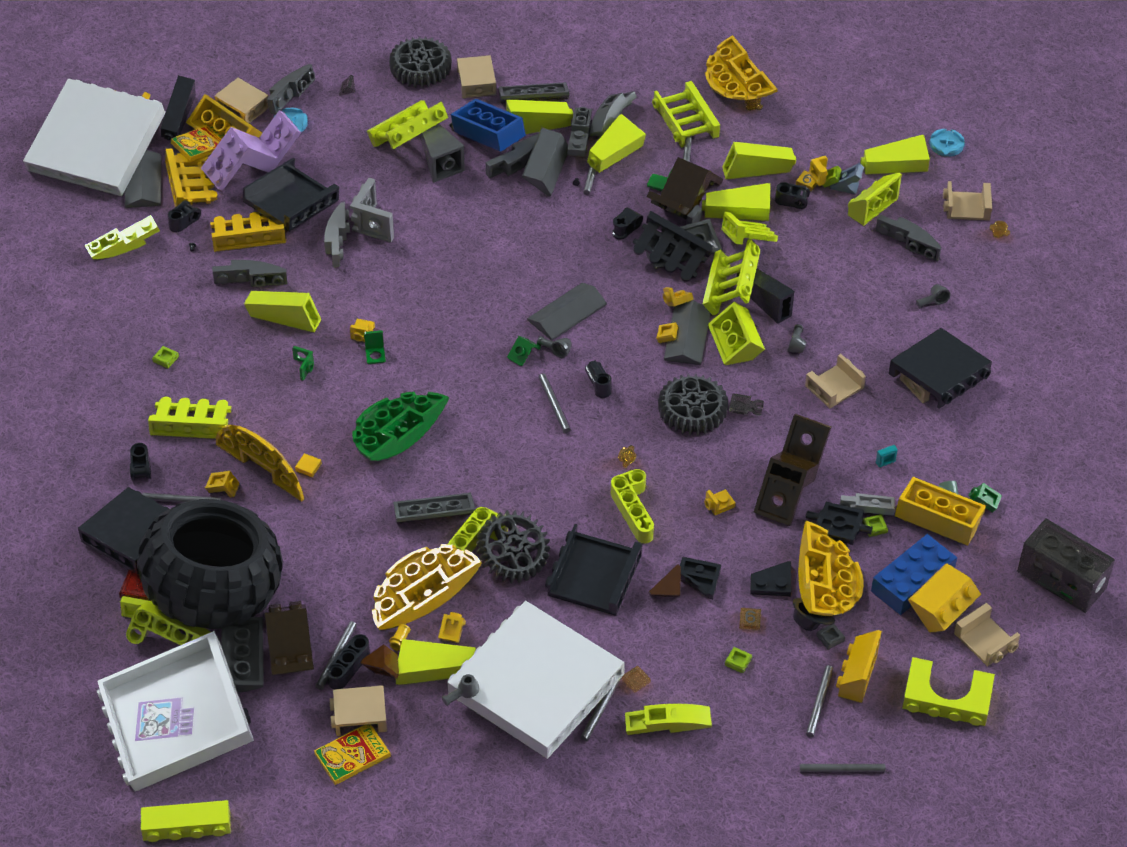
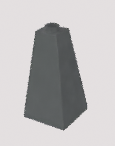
[420,123,465,183]

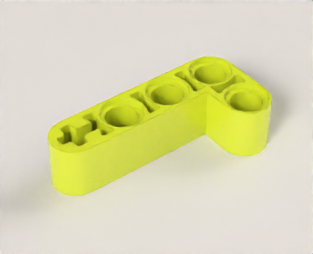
[611,469,654,544]
[448,507,508,552]
[126,602,211,645]

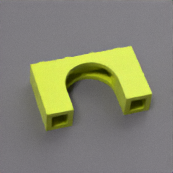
[902,657,995,726]

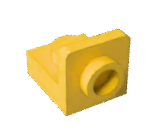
[809,156,828,186]
[663,287,694,306]
[350,319,375,342]
[205,471,240,498]
[704,489,736,516]
[438,612,466,643]

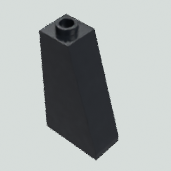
[160,75,196,140]
[737,269,795,324]

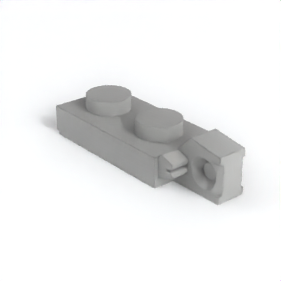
[840,493,895,515]

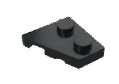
[680,557,721,600]
[750,561,791,597]

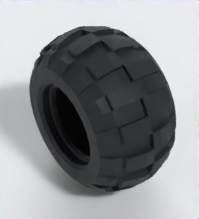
[137,499,283,629]

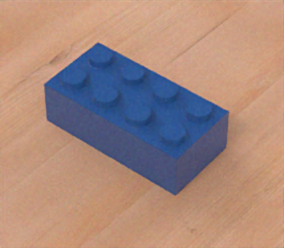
[450,99,526,152]
[871,534,957,615]

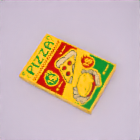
[171,125,225,162]
[314,724,391,785]

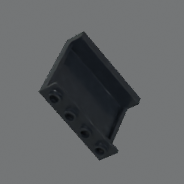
[243,158,339,232]
[889,328,992,409]
[78,487,169,574]
[545,524,643,616]

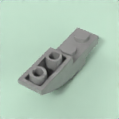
[324,202,350,267]

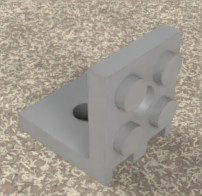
[350,178,394,242]

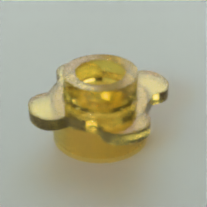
[744,98,763,111]
[989,221,1010,238]
[618,445,637,468]

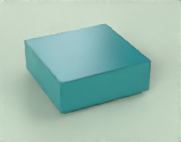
[876,445,898,467]

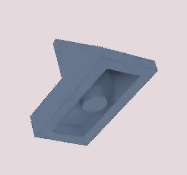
[829,163,864,194]

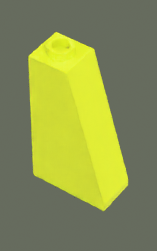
[506,100,573,134]
[587,114,646,173]
[860,135,930,174]
[722,142,796,179]
[702,183,770,221]
[244,291,321,333]
[396,639,476,685]

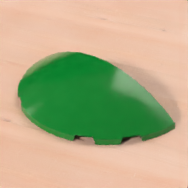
[352,392,449,460]

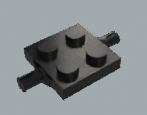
[806,501,873,545]

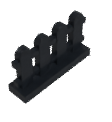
[632,211,714,281]

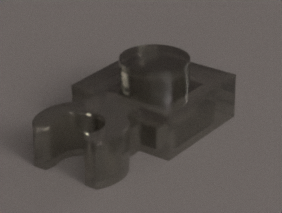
[729,393,764,415]

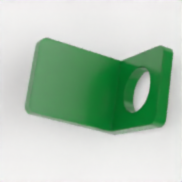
[647,167,673,191]
[364,330,386,364]
[507,336,541,366]
[292,346,314,381]

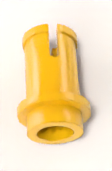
[389,624,411,651]

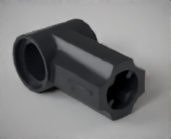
[585,360,612,398]

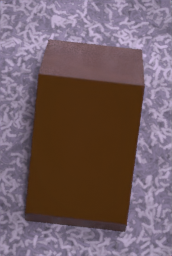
[648,564,681,597]
[360,644,399,679]

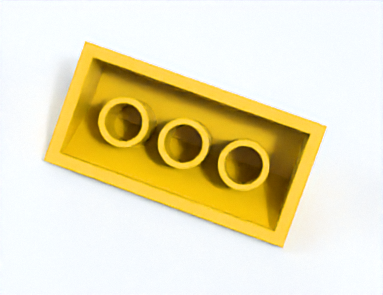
[186,94,262,144]
[895,477,986,546]

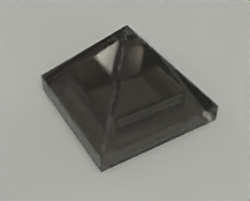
[339,75,355,96]

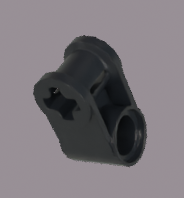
[775,182,810,209]
[168,200,201,232]
[612,207,643,240]
[130,443,151,480]

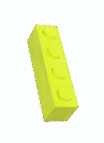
[141,800,231,842]

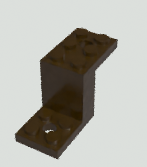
[646,157,723,219]
[753,414,832,526]
[265,601,314,675]

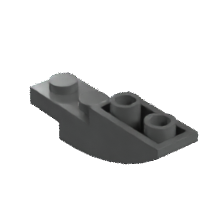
[267,64,316,115]
[589,91,637,137]
[568,107,592,157]
[485,134,539,178]
[876,215,942,261]
[212,260,288,287]

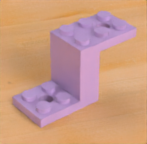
[201,111,301,191]

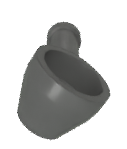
[916,284,951,309]
[787,324,806,353]
[537,336,572,358]
[442,674,479,706]

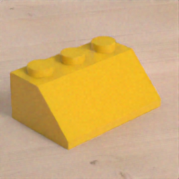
[908,564,981,633]
[836,630,882,703]

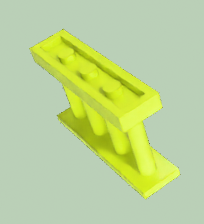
[652,81,720,148]
[367,100,449,149]
[702,239,761,315]

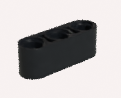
[327,634,370,690]

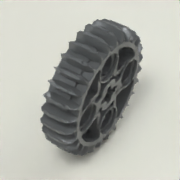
[389,36,452,88]
[658,373,728,435]
[476,510,550,583]

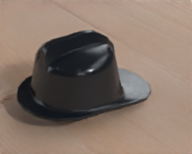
[792,598,835,631]

